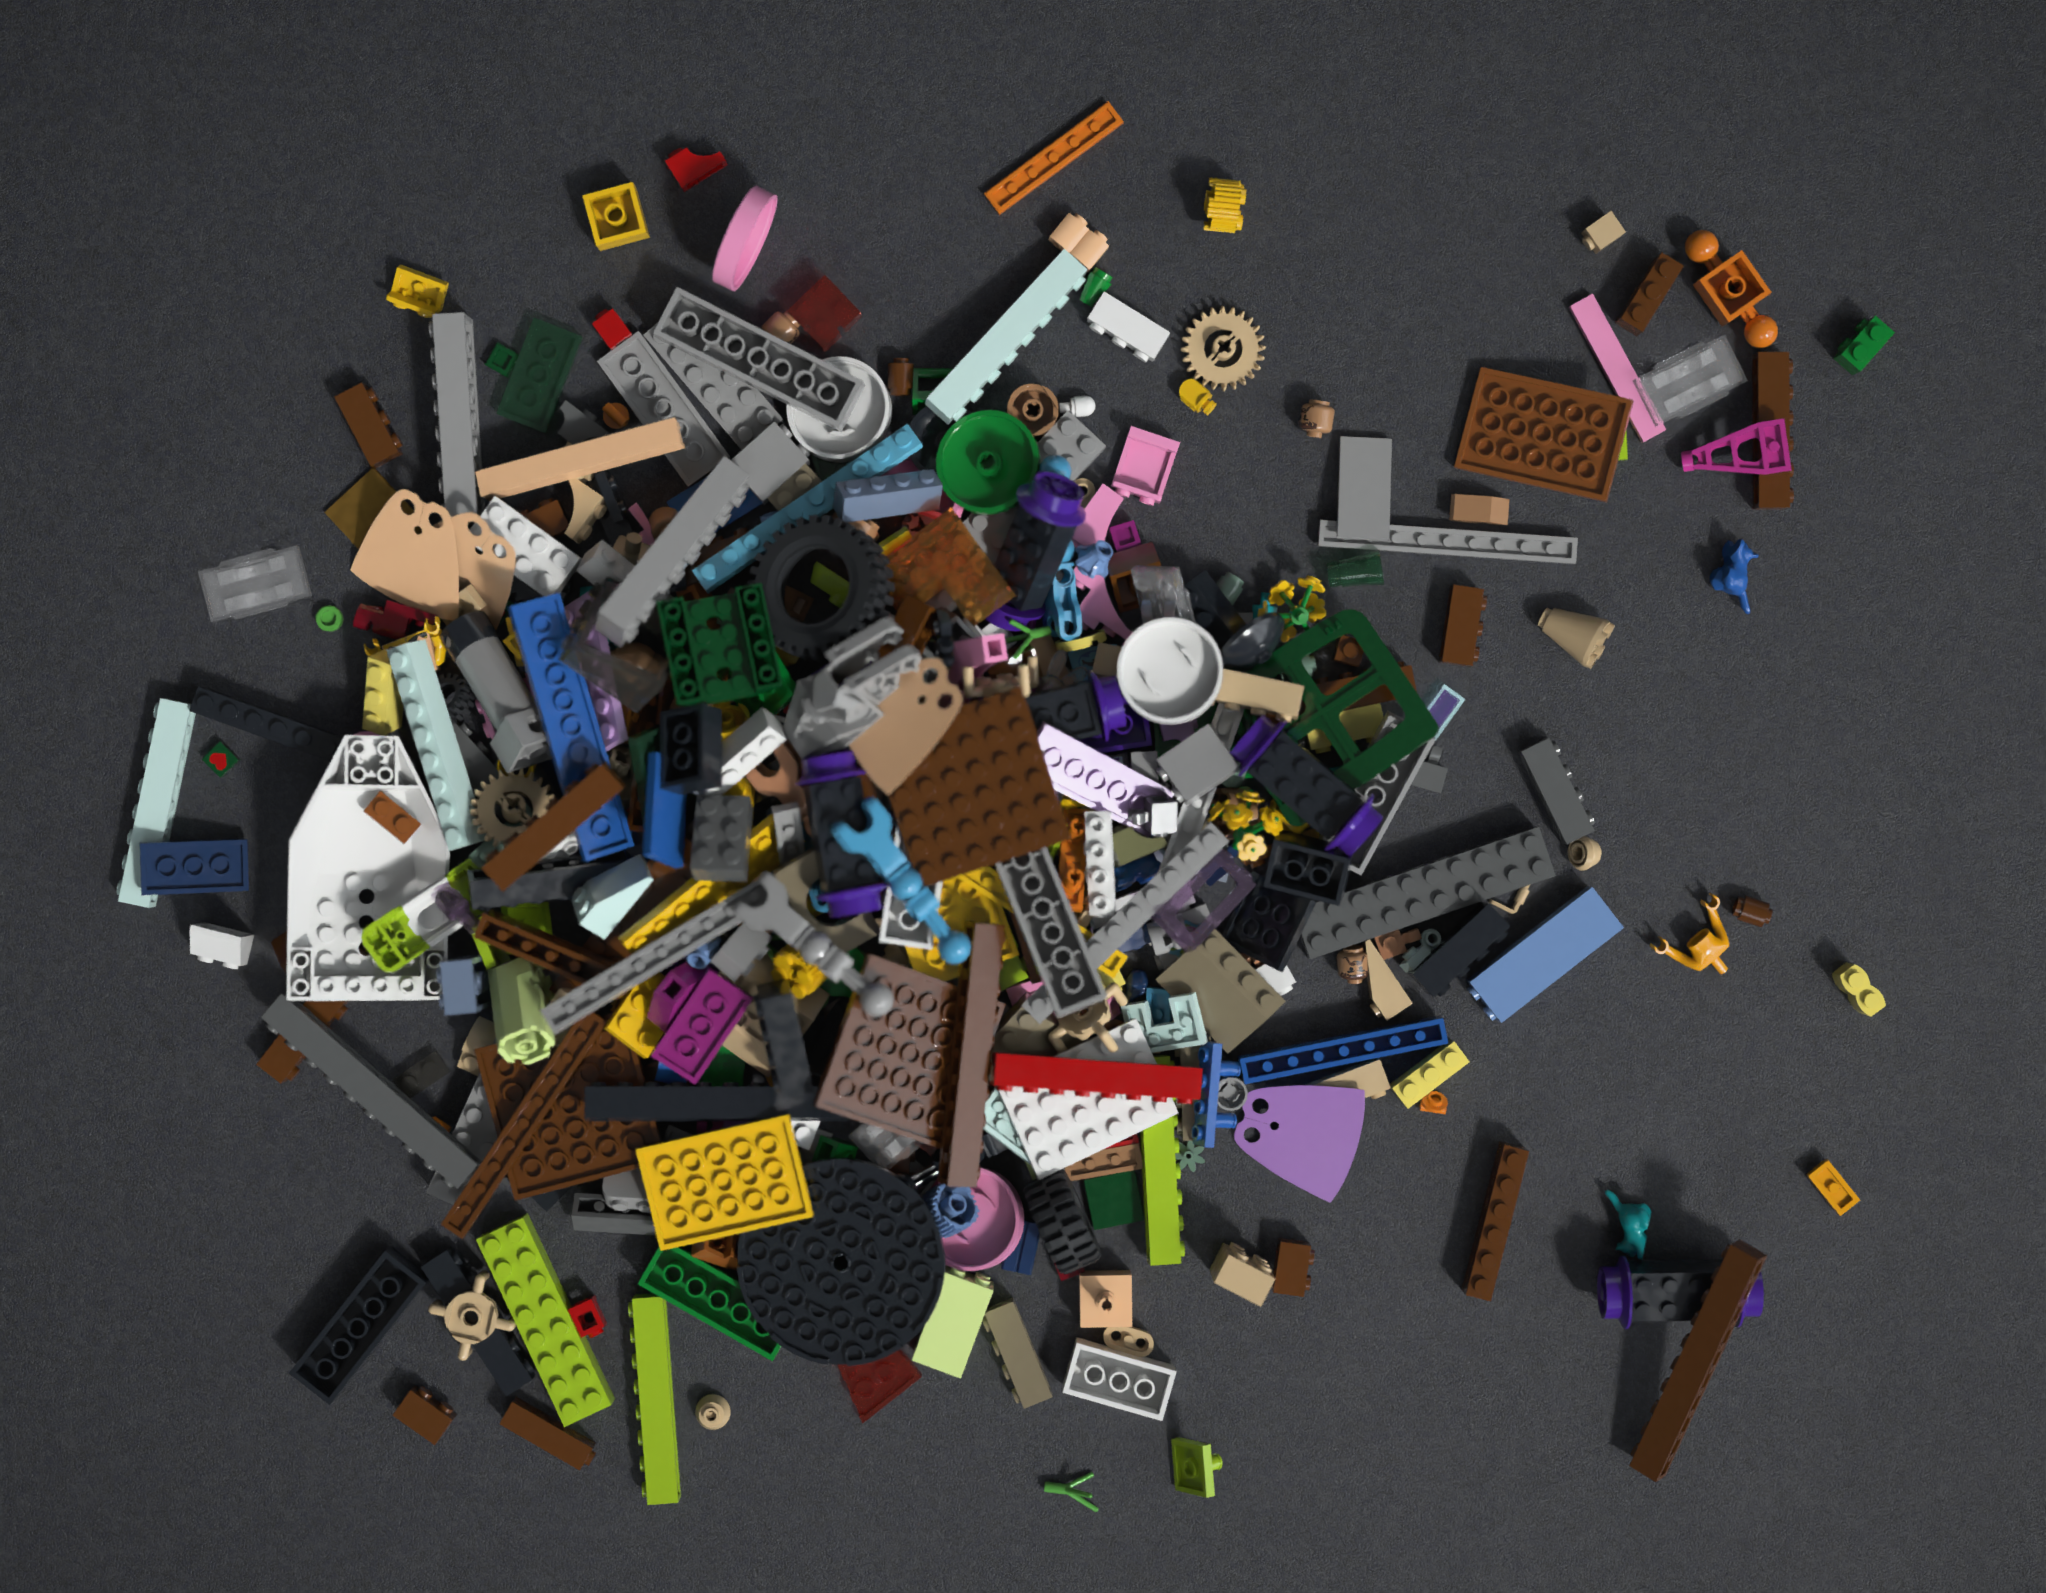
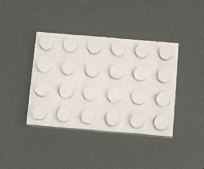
[995,1018,1179,1180]

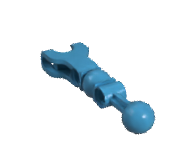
[1039,454,1082,641]
[831,796,971,964]

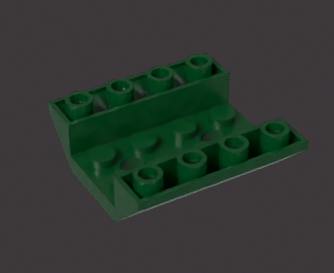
[657,583,783,705]

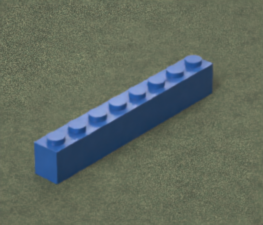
[1237,1016,1448,1084]

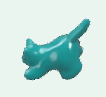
[1605,1190,1651,1260]

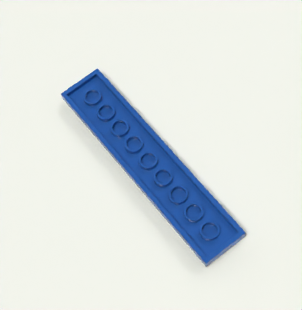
[507,593,634,861]

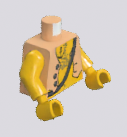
[364,616,447,672]

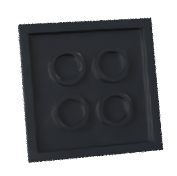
[1222,871,1316,973]

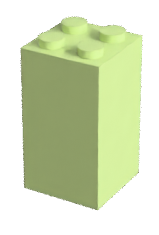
[912,1265,994,1378]

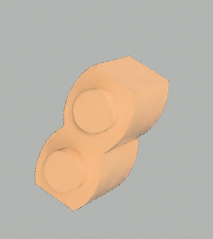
[1048,213,1109,272]

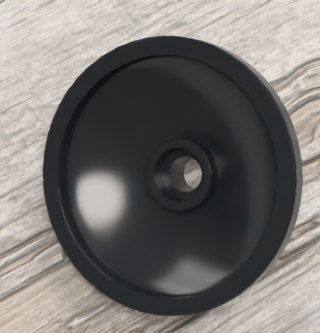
[909,406,972,476]
[1220,612,1284,671]

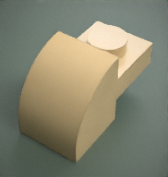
[457,1016,496,1076]

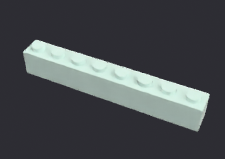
[925,249,1088,425]
[386,640,486,851]
[116,698,196,908]

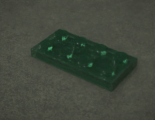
[496,318,583,434]

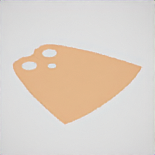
[351,489,459,621]
[419,512,516,630]
[849,658,962,795]

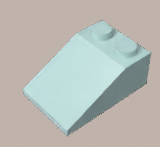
[572,854,653,939]

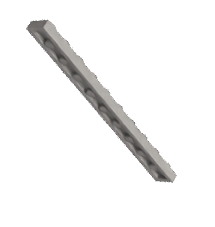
[1318,520,1578,564]
[1022,822,1229,1024]
[540,873,771,1034]

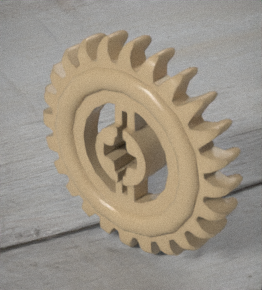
[1181,306,1266,391]
[470,769,555,848]

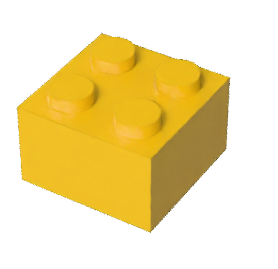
[582,182,650,251]

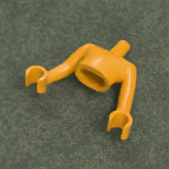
[1649,893,1729,974]

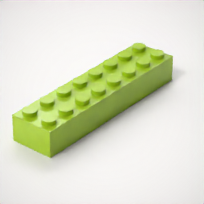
[476,1213,615,1427]

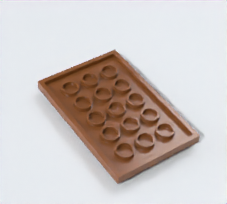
[1454,367,1634,503]

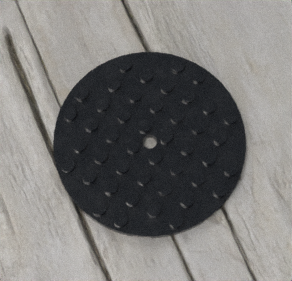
[737,1158,946,1366]

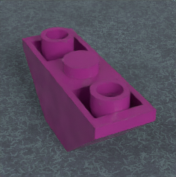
[647,961,715,1033]

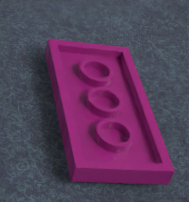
[651,968,754,1084]

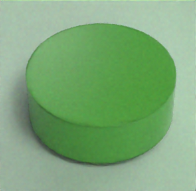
[316,605,343,632]

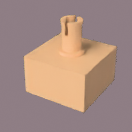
[1079,1270,1132,1328]

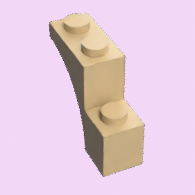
[564,442,607,544]

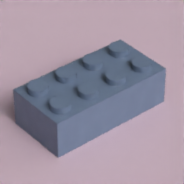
[436,954,492,1015]

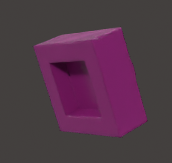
[1109,520,1142,552]

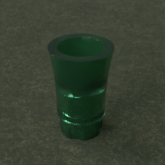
[1326,550,1384,588]

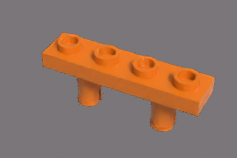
[1058,808,1089,912]

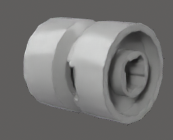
[1146,914,1191,956]
[1218,1076,1248,1111]

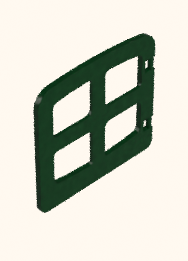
[1217,609,1439,826]

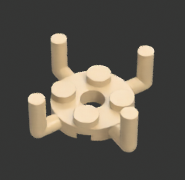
[962,656,1039,699]
[1048,983,1128,1054]
[428,1270,516,1361]

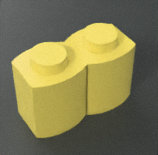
[1832,962,1886,1017]

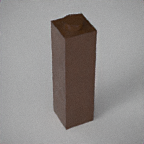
[499,1397,597,1471]

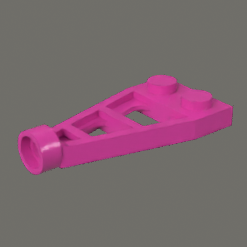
[1681,418,1792,475]

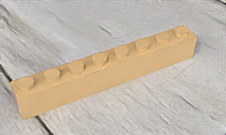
[1092,642,1304,722]

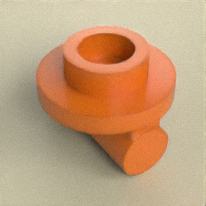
[602,402,629,429]
[1419,1091,1448,1114]

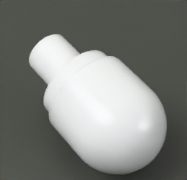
[1059,395,1095,417]

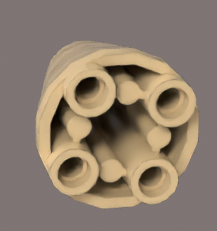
[1538,608,1615,669]

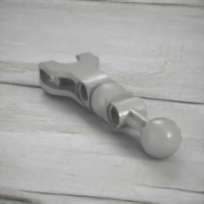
[731,871,894,1016]

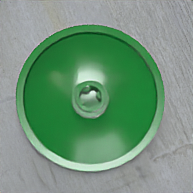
[936,410,1040,515]

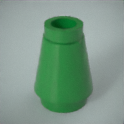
[1079,267,1113,307]

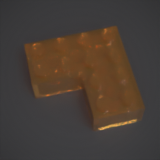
[885,507,1016,626]

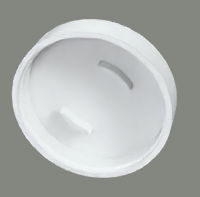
[787,356,892,463]
[1117,617,1223,725]

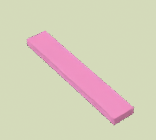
[1569,294,1666,443]

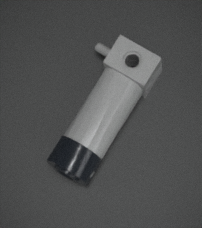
[440,611,552,773]

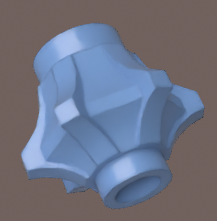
[1075,540,1113,579]
[687,936,721,969]

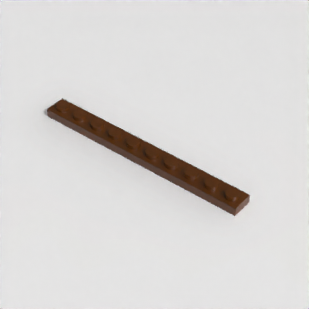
[440,1011,608,1239]

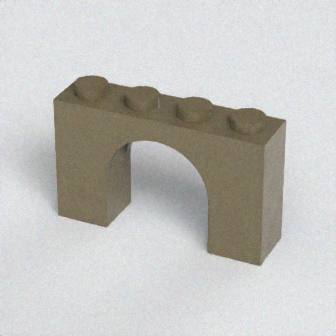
[773,847,881,953]

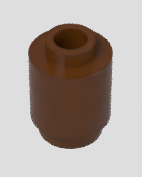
[888,358,914,396]
[1732,896,1773,927]

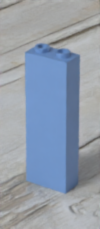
[1466,886,1624,1023]

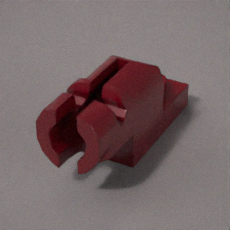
[353,600,441,640]

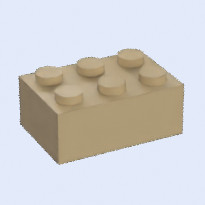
[1209,1242,1275,1307]

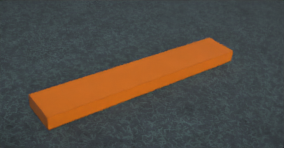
[984,101,1124,215]

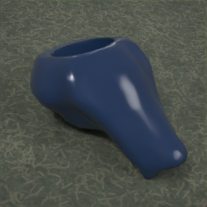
[1124,968,1149,1003]

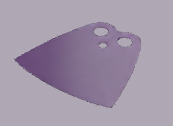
[1234,1085,1365,1203]

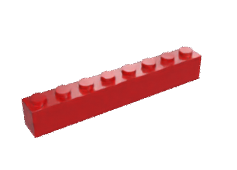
[990,1052,1203,1104]

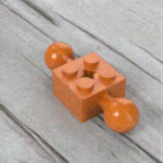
[1685,230,1778,348]

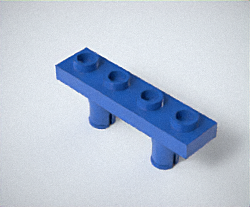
[1191,1041,1241,1148]

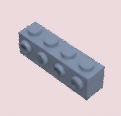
[833,469,943,522]

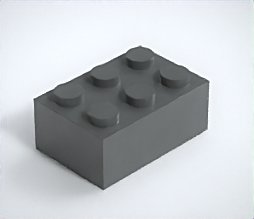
[691,795,753,882]

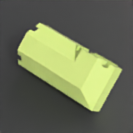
[488,957,555,1064]

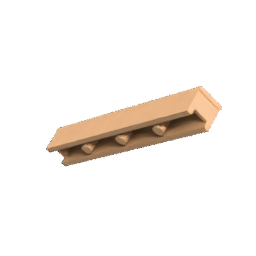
[475,417,685,501]

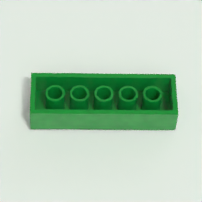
[638,1245,781,1361]

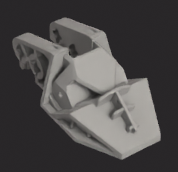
[783,618,921,760]

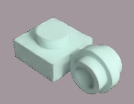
[1399,929,1441,972]

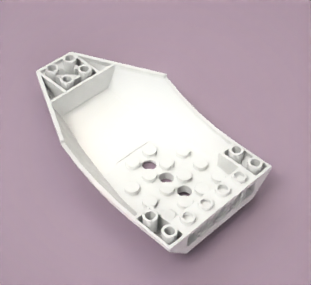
[287,735,450,1001]

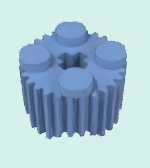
[923,1183,980,1238]

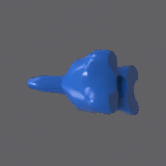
[1710,539,1759,614]
[1114,834,1161,892]

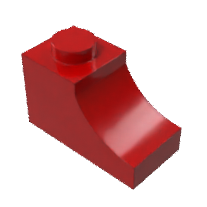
[665,147,728,192]

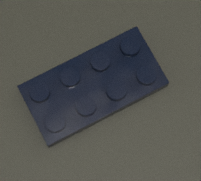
[139,839,249,895]

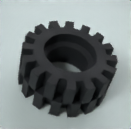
[438,673,476,724]

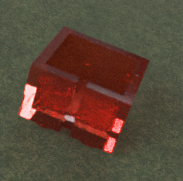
[787,275,862,352]

